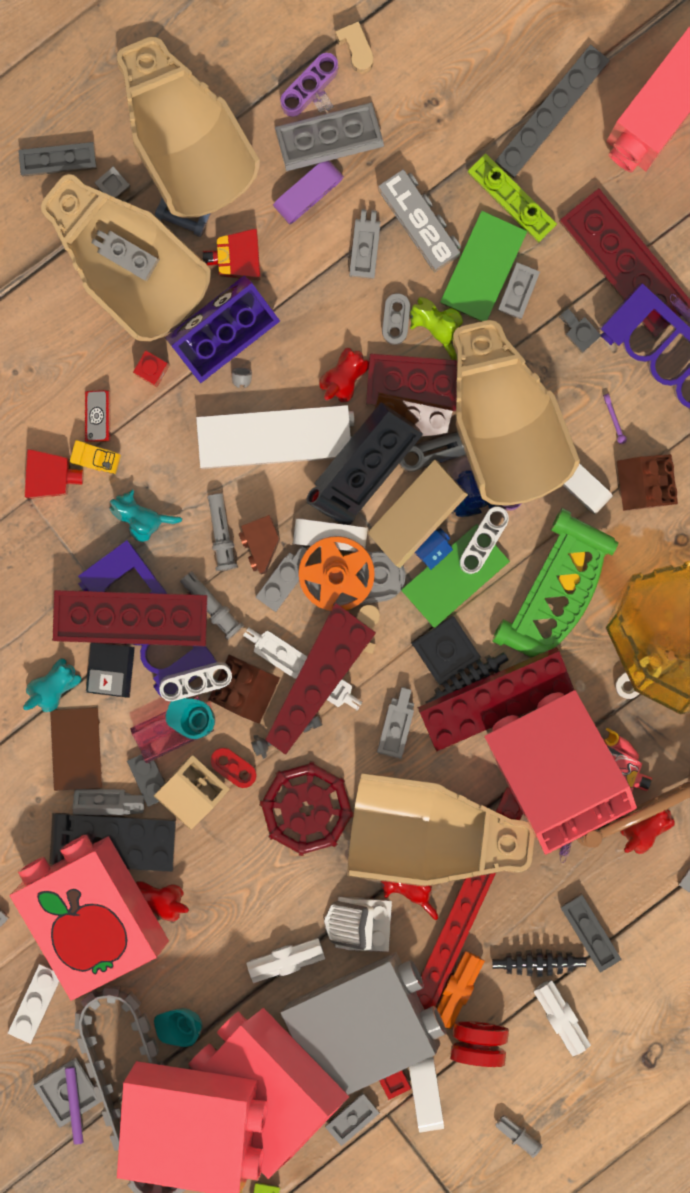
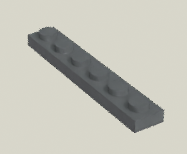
[495,44,610,178]

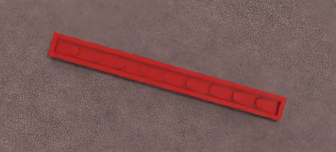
[416,787,523,1010]

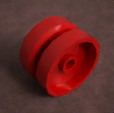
[450,1021,509,1067]

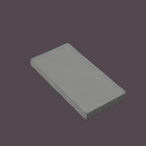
[275,102,384,171]

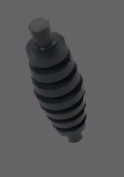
[425,652,509,703]
[492,949,586,977]

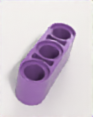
[280,53,338,117]
[273,160,344,225]

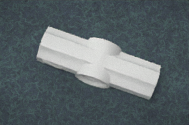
[246,938,325,983]
[533,979,591,1056]

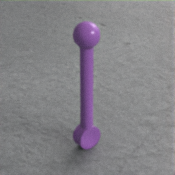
[603,394,627,444]

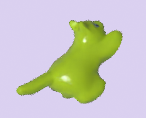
[410,297,463,360]

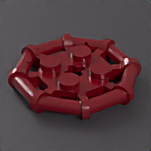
[259,761,354,856]

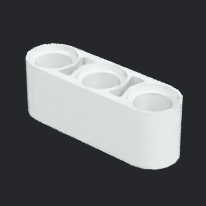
[563,464,613,515]
[459,507,509,574]
[292,519,368,552]
[159,662,232,701]
[409,1056,444,1133]

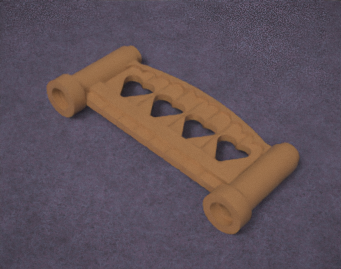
[576,773,690,848]

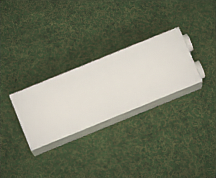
[196,405,355,469]

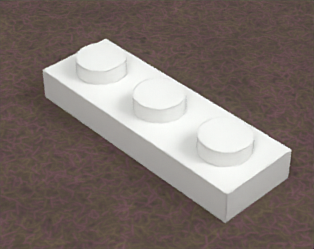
[8,963,60,1044]

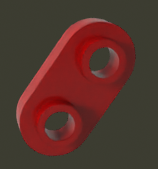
[211,748,257,788]

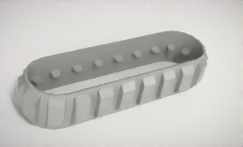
[74,985,186,1193]

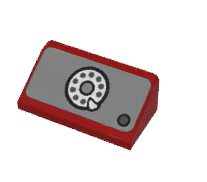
[85,390,110,442]

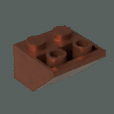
[617,454,678,511]
[238,515,280,575]
[208,654,280,724]

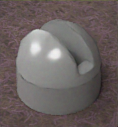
[232,368,252,388]

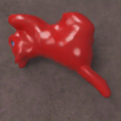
[319,348,369,403]
[620,809,675,854]
[136,881,189,922]
[381,881,438,920]

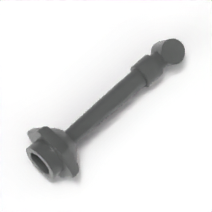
[251,716,322,759]

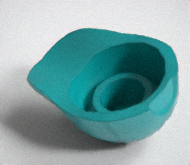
[166,698,216,739]
[154,1008,203,1047]

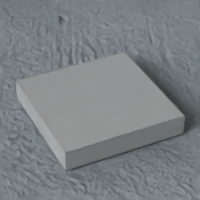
[33,1057,100,1128]

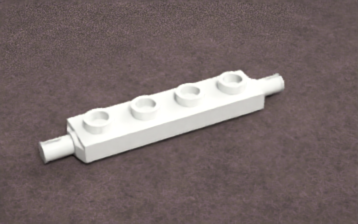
[243,627,363,711]

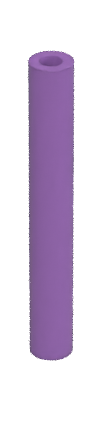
[65,1067,84,1144]

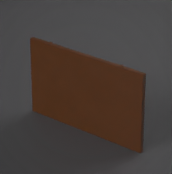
[50,707,102,791]

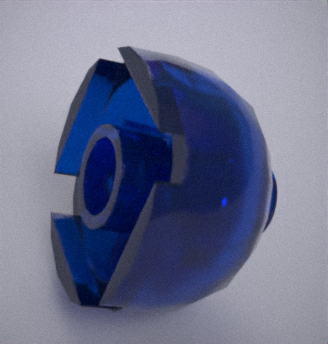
[452,470,495,517]

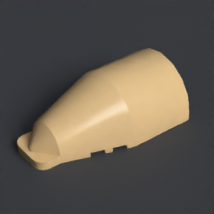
[117,37,260,218]
[41,174,210,342]
[453,320,580,506]
[347,774,535,886]

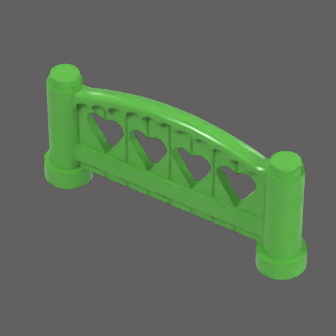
[492,508,619,658]

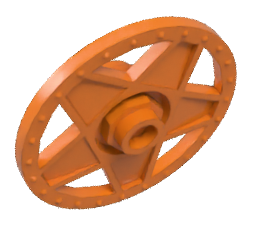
[299,536,375,611]

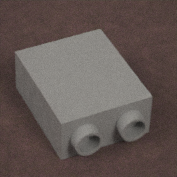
[280,952,446,1095]

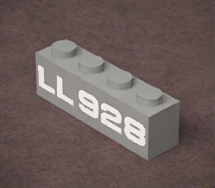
[378,169,461,273]

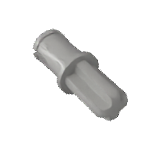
[495,1115,542,1158]

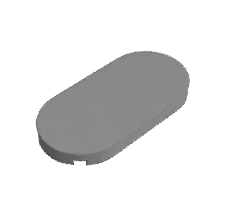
[305,551,405,605]

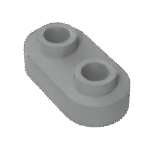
[382,293,410,345]

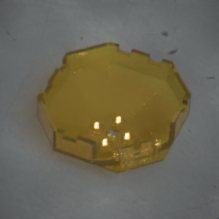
[606,561,690,715]

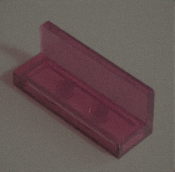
[130,696,214,763]

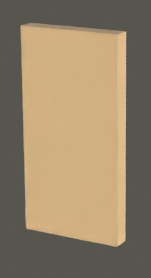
[368,460,468,568]

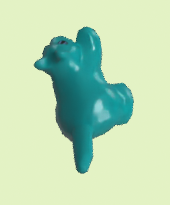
[109,489,183,542]
[23,658,82,712]

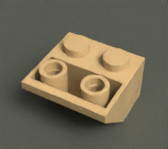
[154,755,230,830]

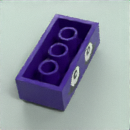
[165,275,280,384]

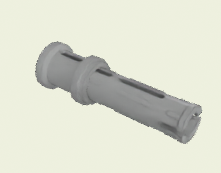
[207,494,238,571]
[180,571,244,640]

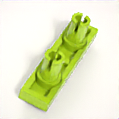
[467,153,557,243]

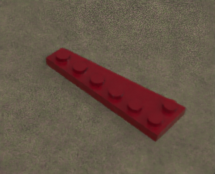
[265,603,376,755]

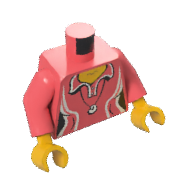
[603,728,652,792]

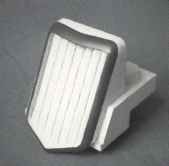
[324,897,392,952]

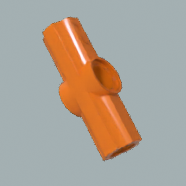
[436,951,485,1029]

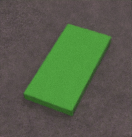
[440,211,527,322]
[401,524,510,628]

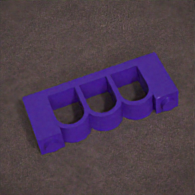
[599,283,690,409]
[78,540,218,697]

